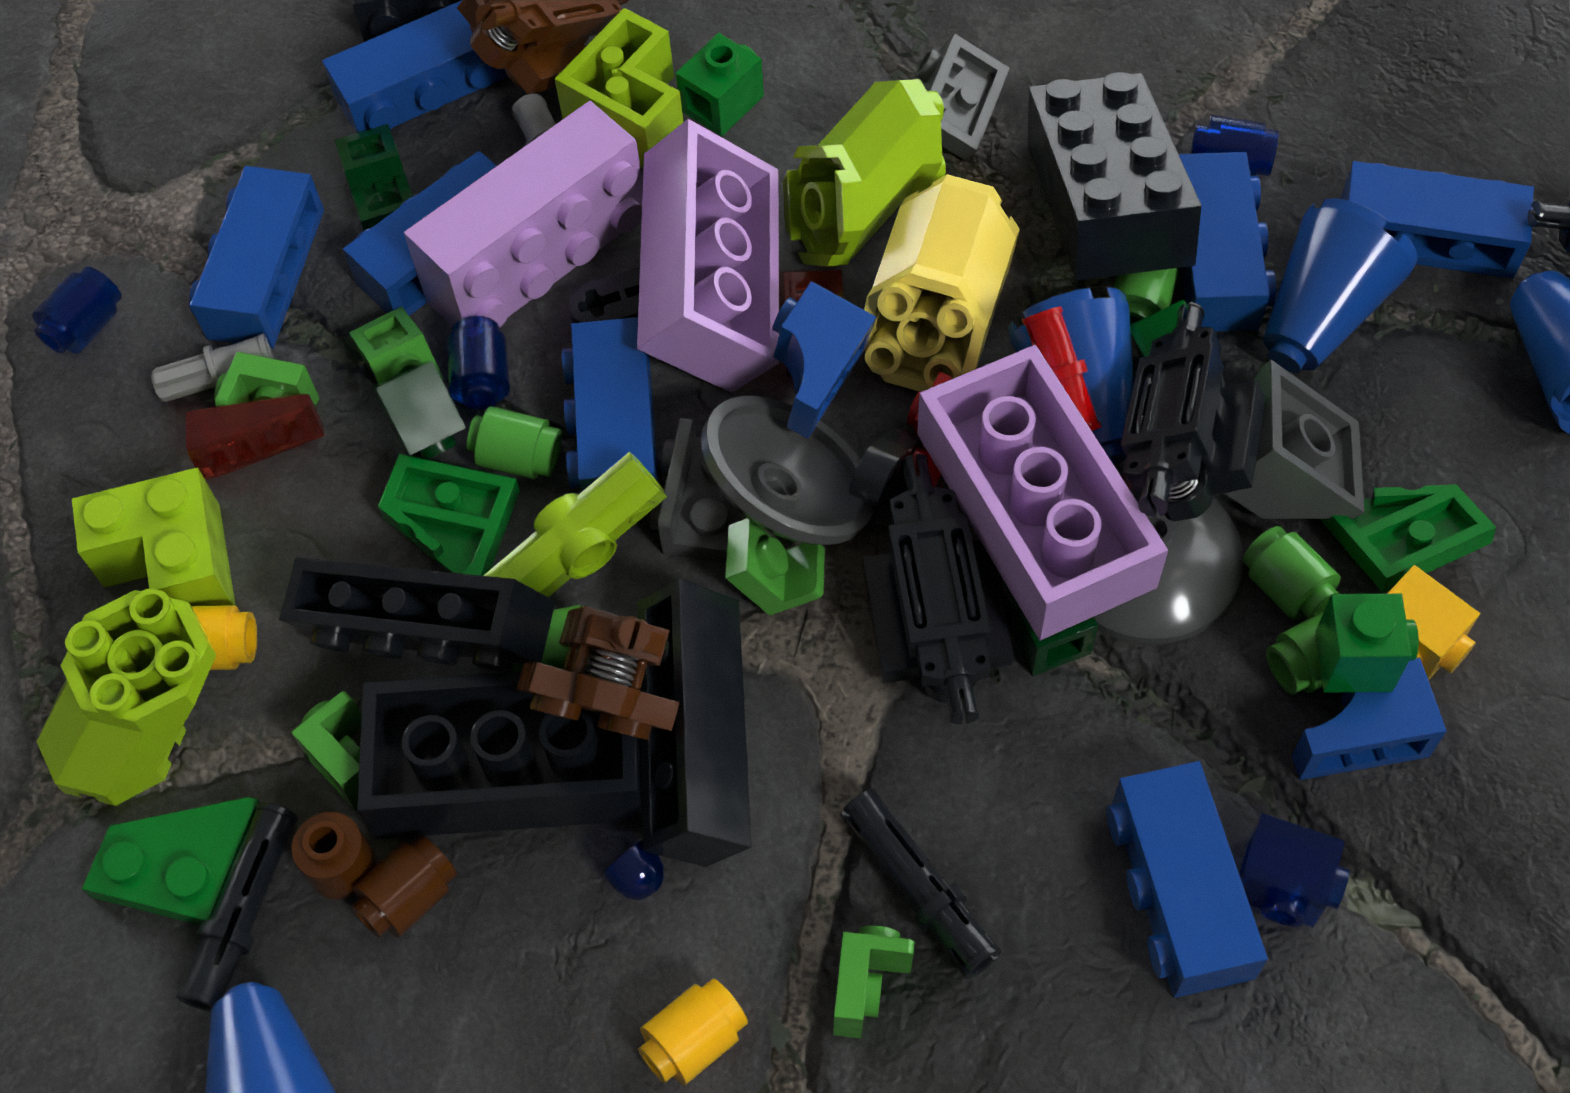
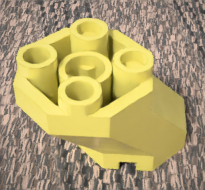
[864,174,1020,391]

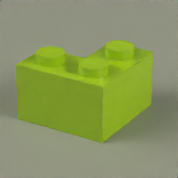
[555,8,684,169]
[72,467,236,606]

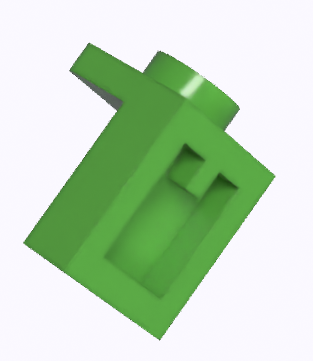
[349,307,443,384]
[214,352,320,434]
[725,518,825,616]
[291,691,362,811]
[833,926,915,1039]

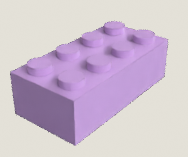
[403,101,643,345]
[637,119,779,393]
[917,344,1168,640]

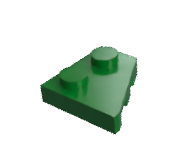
[378,454,520,576]
[1319,484,1496,594]
[82,797,260,925]

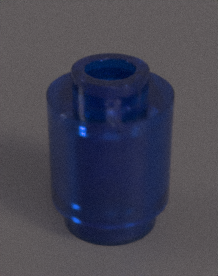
[1190,114,1279,177]
[32,266,122,354]
[446,316,510,409]

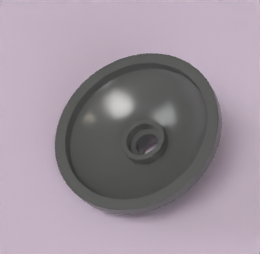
[701,396,875,545]
[1094,473,1244,644]

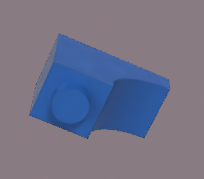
[772,281,876,439]
[1291,657,1447,780]

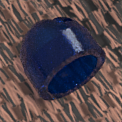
[603,840,665,900]

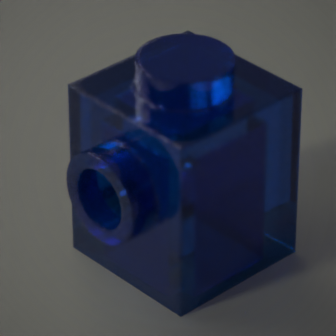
[1239,813,1350,927]

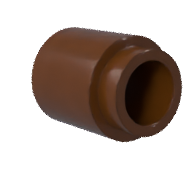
[292,812,376,900]
[351,835,457,938]

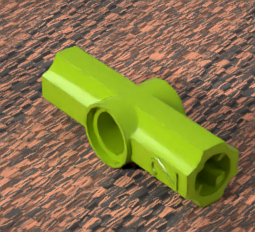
[483,451,667,597]

